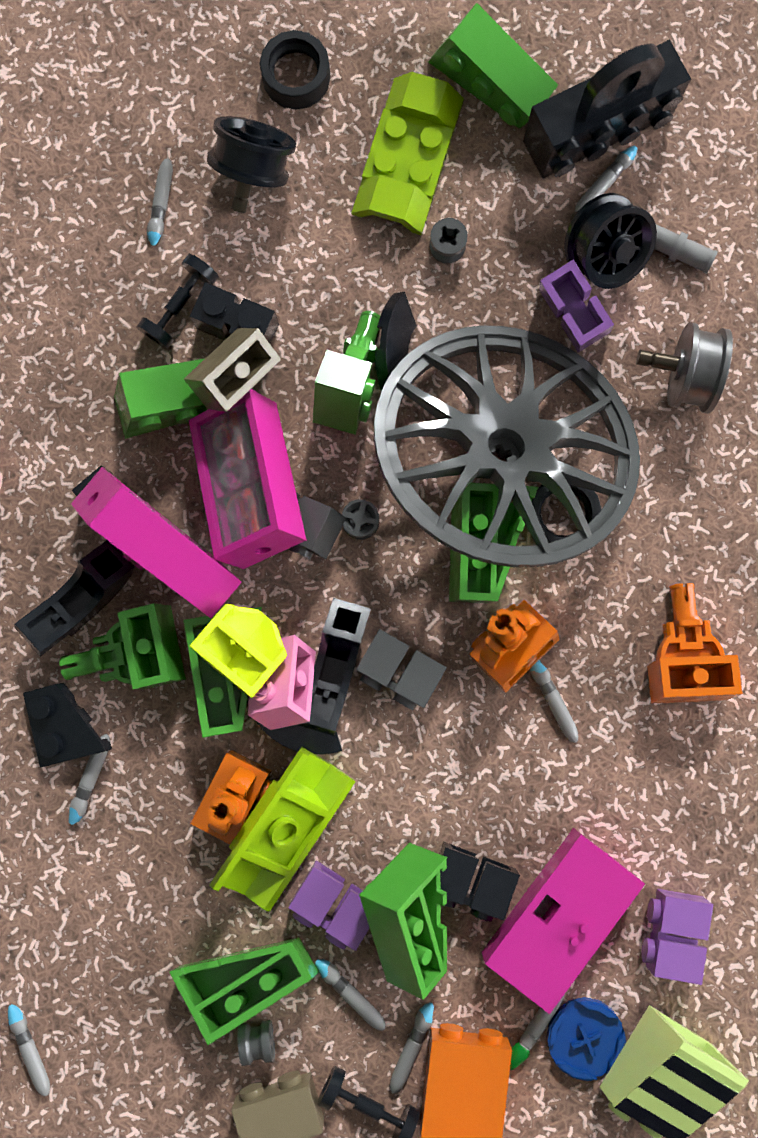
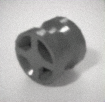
[430,218,468,263]
[341,499,379,540]
[237,1020,275,1066]

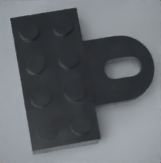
[523,39,691,179]

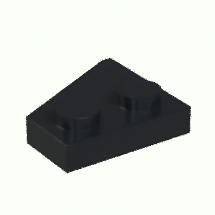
[23,683,112,768]

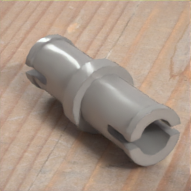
[654,224,718,274]

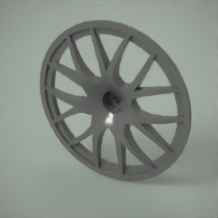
[374,325,640,567]

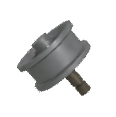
[636,322,733,414]

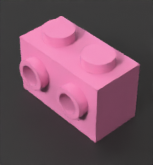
[247,635,316,730]

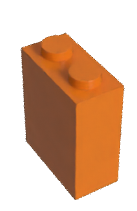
[420,1023,512,1138]

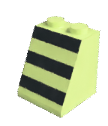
[600,1005,749,1138]

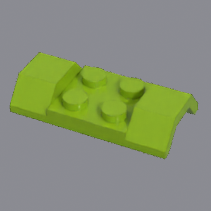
[351,72,464,235]
[209,747,356,912]

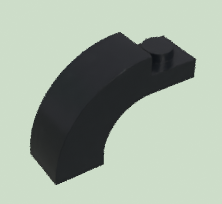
[14,540,135,657]
[298,598,371,736]

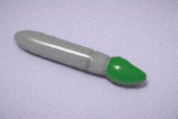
[510,994,565,1070]

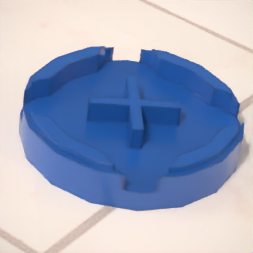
[546,997,626,1081]

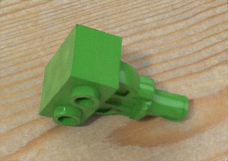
[313,311,380,435]
[59,603,186,689]

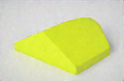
[189,604,287,698]

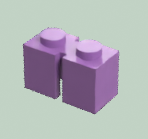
[539,259,614,353]
[288,860,370,951]
[641,889,713,985]

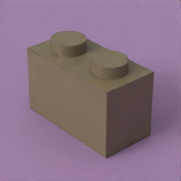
[184,328,281,412]
[231,1071,324,1138]

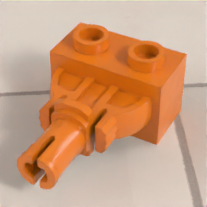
[647,583,743,704]
[469,600,560,693]
[190,750,272,844]

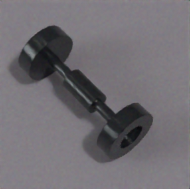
[136,253,219,350]
[317,1066,420,1138]

